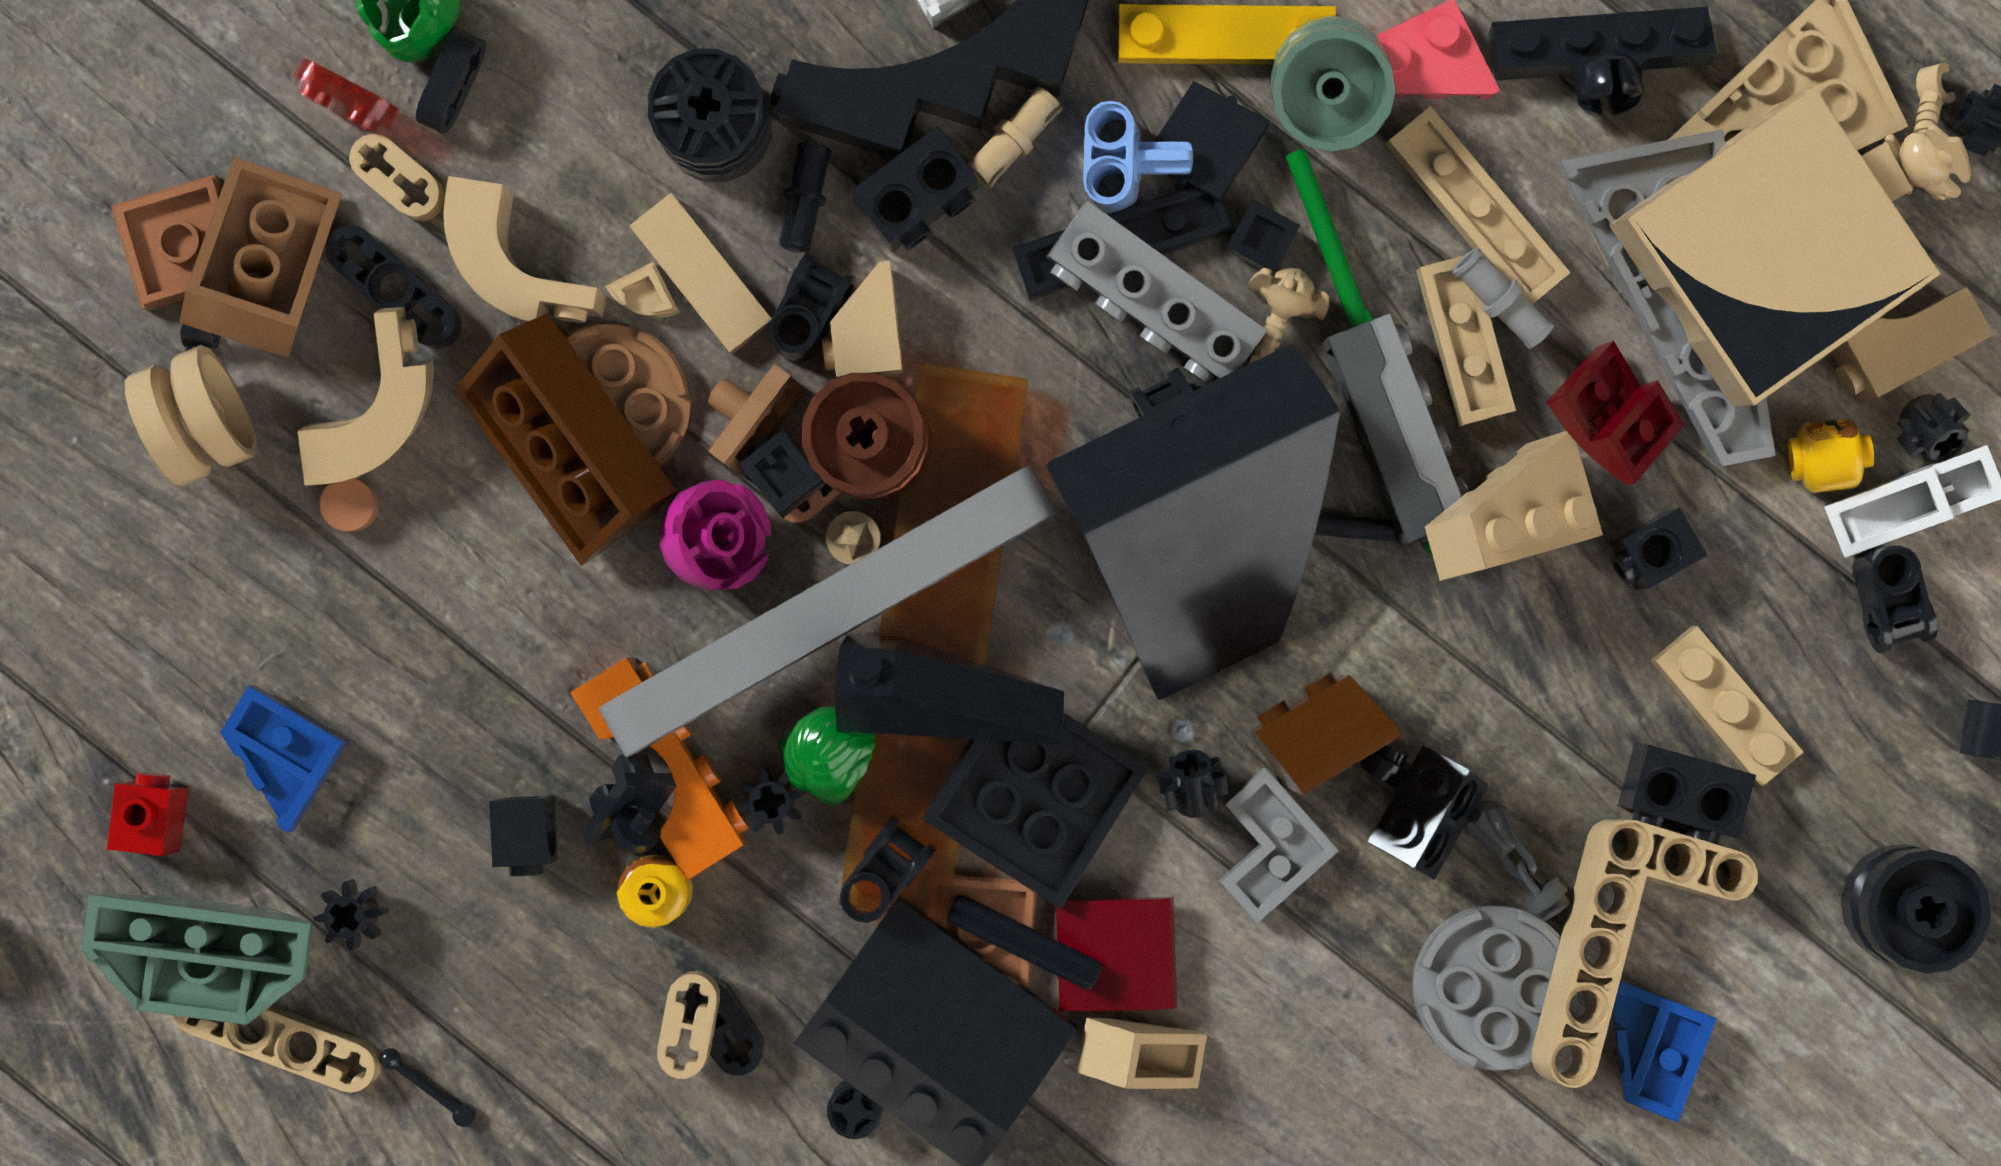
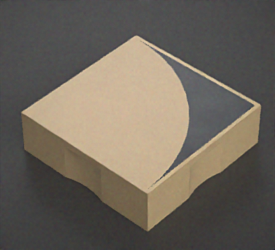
[1609,87,1941,407]

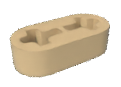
[349,134,445,222]
[657,971,720,1079]

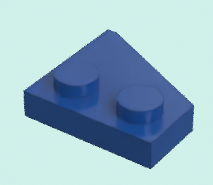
[1612,980,1717,1122]

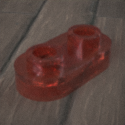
[292,58,400,134]

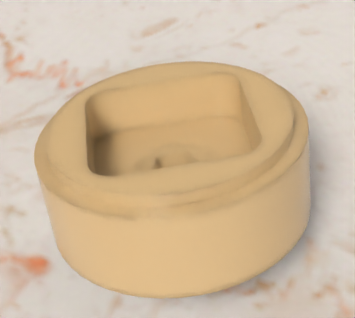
[826,511,881,566]

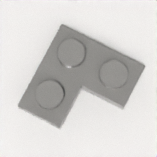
[1219,767,1339,924]

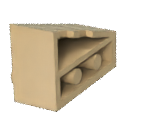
[1425,431,1603,581]

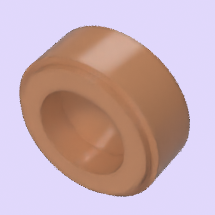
[320,478,379,532]

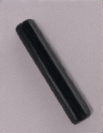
[947,895,1102,990]

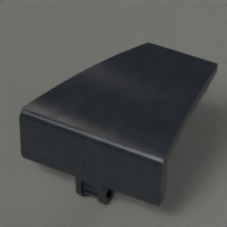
[1047,344,1340,700]

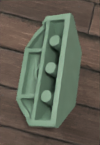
[81,894,313,1025]

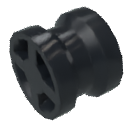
[827,1080,884,1139]

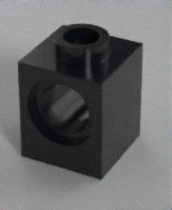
[1609,508,1708,590]
[489,795,558,876]

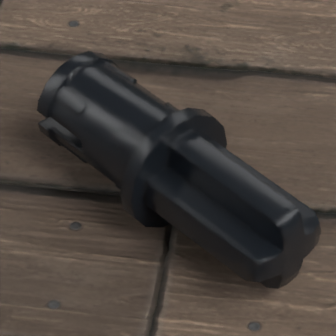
[779,142,832,253]

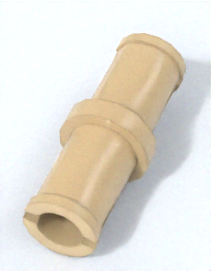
[966,86,1063,190]

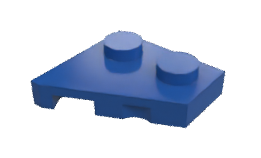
[220,685,348,833]

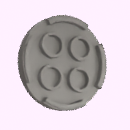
[1412,905,1578,1071]

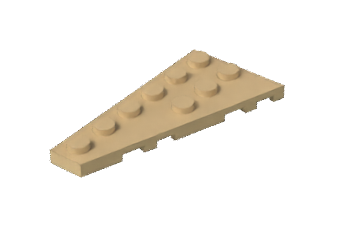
[1585,0,1909,267]

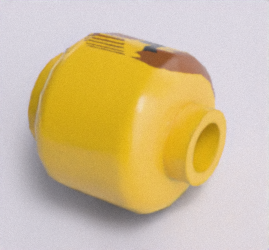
[1788,418,1874,493]
[617,853,693,928]

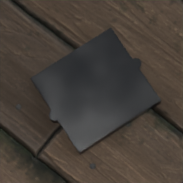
[1154,81,1270,203]

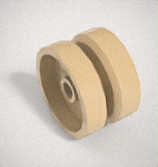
[125,345,257,487]

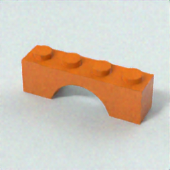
[570,657,750,881]

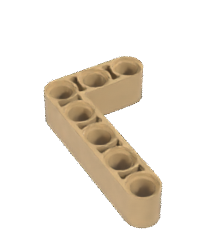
[1531,819,1758,1088]

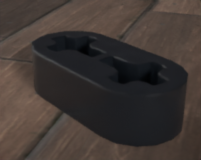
[416,29,486,134]
[684,977,765,1076]

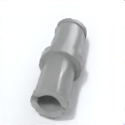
[1452,247,1554,349]

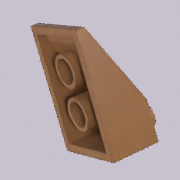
[179,157,342,358]

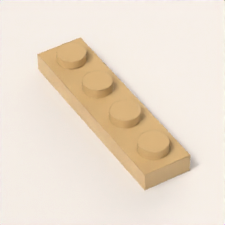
[1386,106,1571,304]

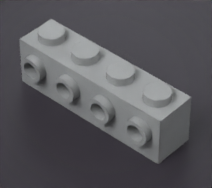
[1046,201,1267,385]

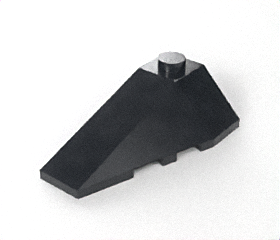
[834,634,1065,744]

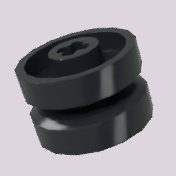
[1841,844,1991,974]

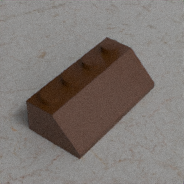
[453,313,677,566]

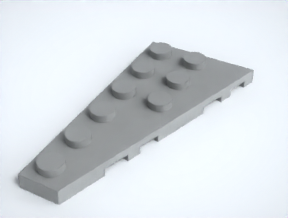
[1555,129,1776,466]

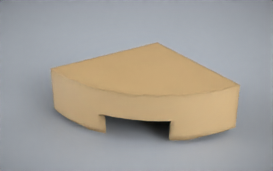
[605,262,680,318]

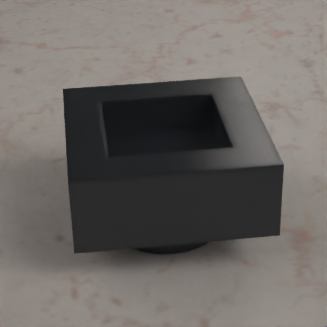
[1225,200,1301,276]

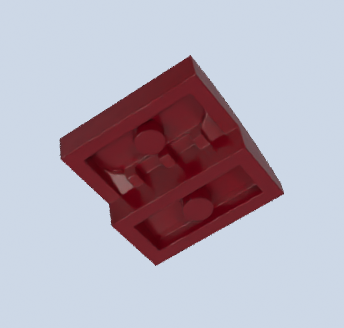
[1546,341,1685,485]
[1056,897,1177,1011]

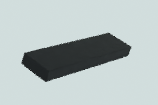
[1012,187,1235,301]

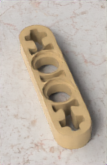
[173,1005,381,1093]

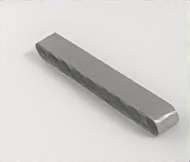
[598,465,1057,758]

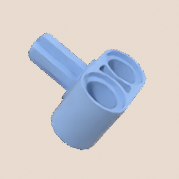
[1083,101,1193,214]

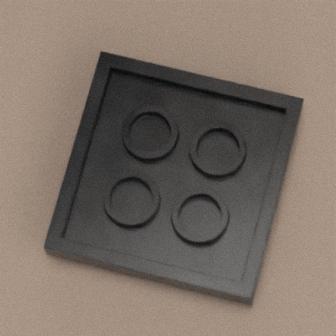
[920,712,1148,909]

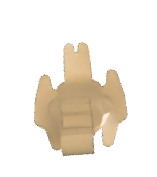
[1884,62,1971,200]
[1246,268,1329,365]

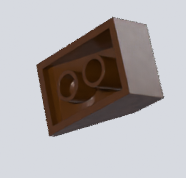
[1250,671,1402,795]

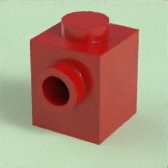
[107,772,189,856]

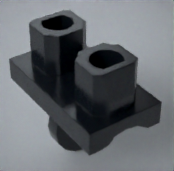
[582,754,677,853]

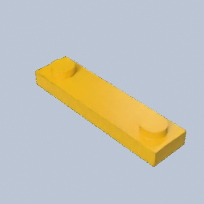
[1118,4,1336,65]

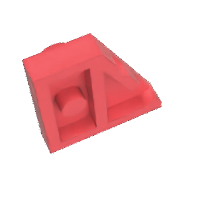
[1377,0,1500,99]

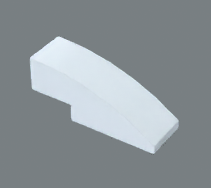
[1824,444,2001,558]

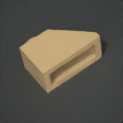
[822,260,904,378]
[1077,1018,1207,1089]

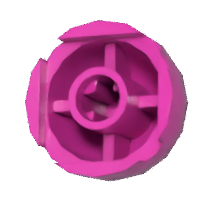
[659,480,771,590]

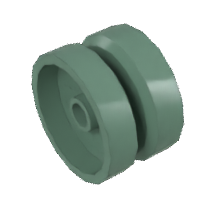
[1271,16,1396,152]

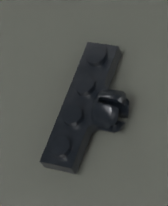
[1488,6,1717,117]

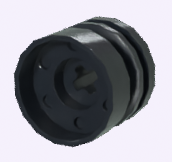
[648,49,772,182]

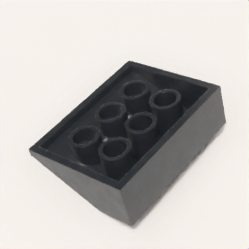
[794,896,1079,1166]

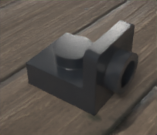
[739,430,826,518]

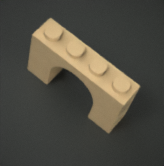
[1830,142,1994,403]

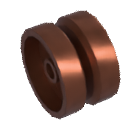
[802,373,931,500]

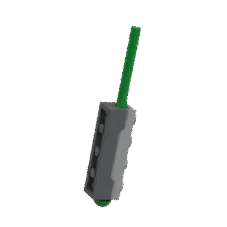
[1285,149,1469,555]

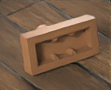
[708,364,806,476]

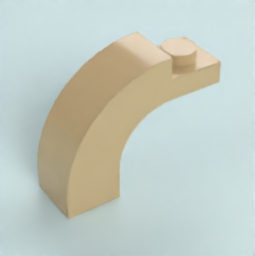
[443,176,606,324]
[297,307,434,486]

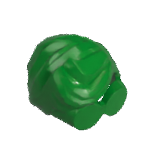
[356,0,463,63]
[778,707,875,805]

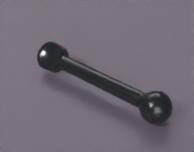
[379,1048,476,1127]

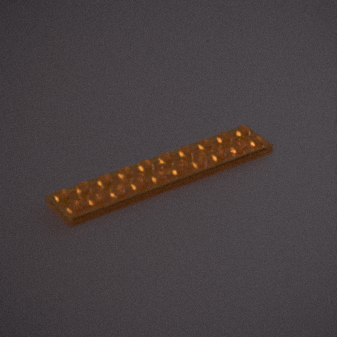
[839,363,1028,921]

